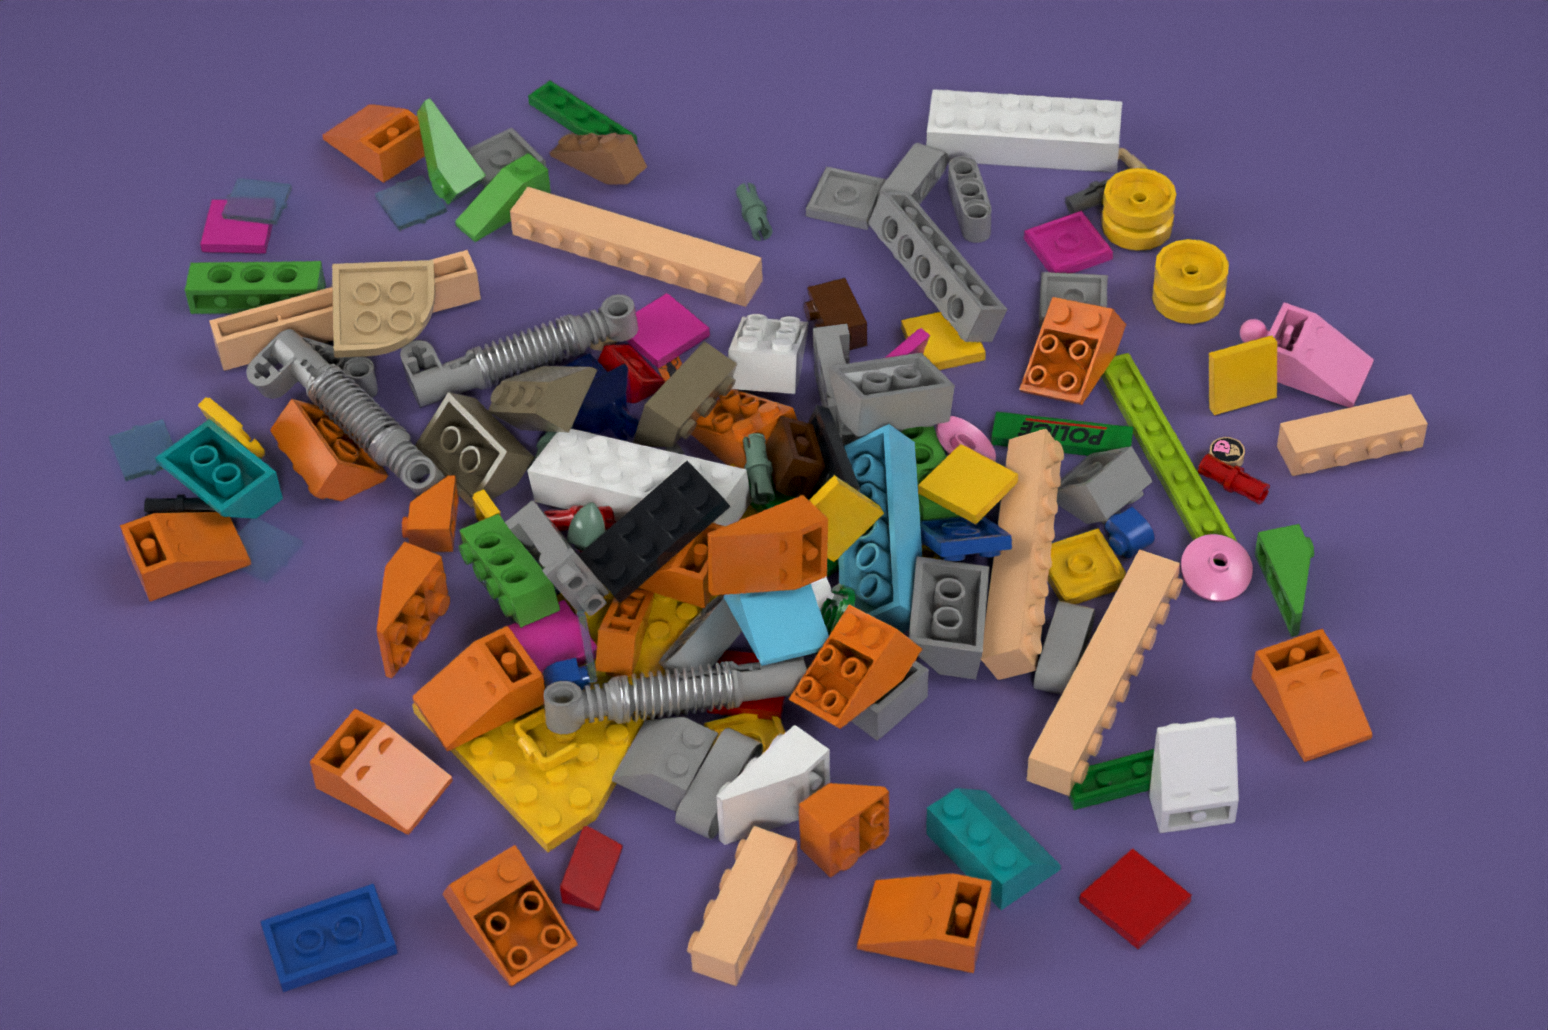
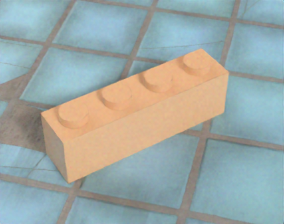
[1277,394,1428,476]
[687,826,798,986]

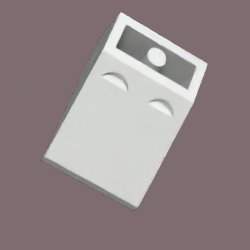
[728,314,808,394]
[1149,717,1239,833]
[716,725,830,845]

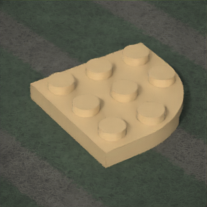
[332,260,435,358]

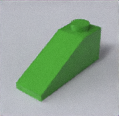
[417,98,486,205]
[455,153,551,242]
[1255,524,1314,637]

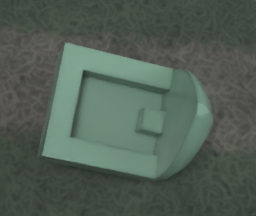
[567,502,607,551]

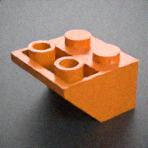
[799,783,889,878]

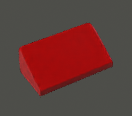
[596,344,666,403]
[560,826,623,911]

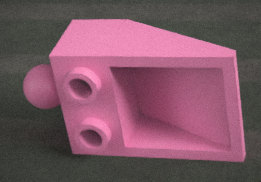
[1240,302,1374,408]

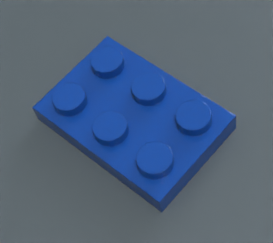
[920,516,1012,561]
[260,883,398,992]

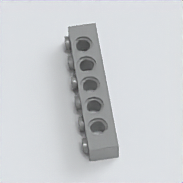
[868,191,1007,342]

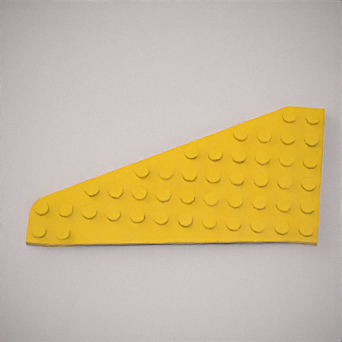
[412,464,758,853]

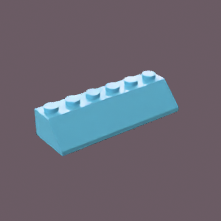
[838,424,922,633]

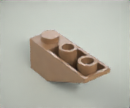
[549,133,647,185]

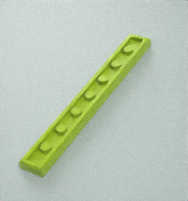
[1101,353,1238,563]

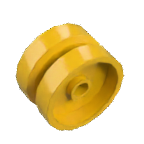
[1101,168,1177,251]
[1152,239,1229,324]

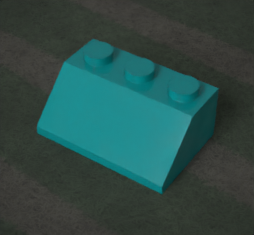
[155,419,283,519]
[926,788,1061,911]

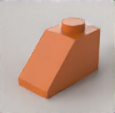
[402,475,459,552]

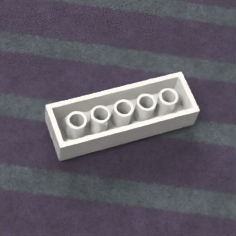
[927,90,1122,173]
[527,429,752,526]

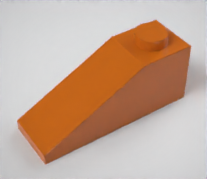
[595,589,654,677]

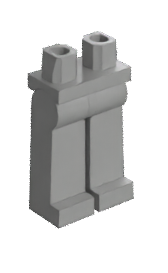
[813,324,861,446]
[505,500,609,616]

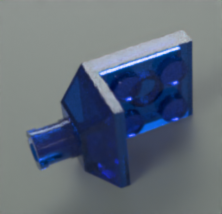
[565,353,639,441]

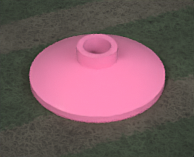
[936,416,996,461]
[1180,534,1253,602]

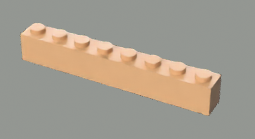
[510,187,763,307]
[209,250,481,371]
[981,429,1064,680]
[1027,549,1183,796]

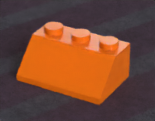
[269,399,388,501]

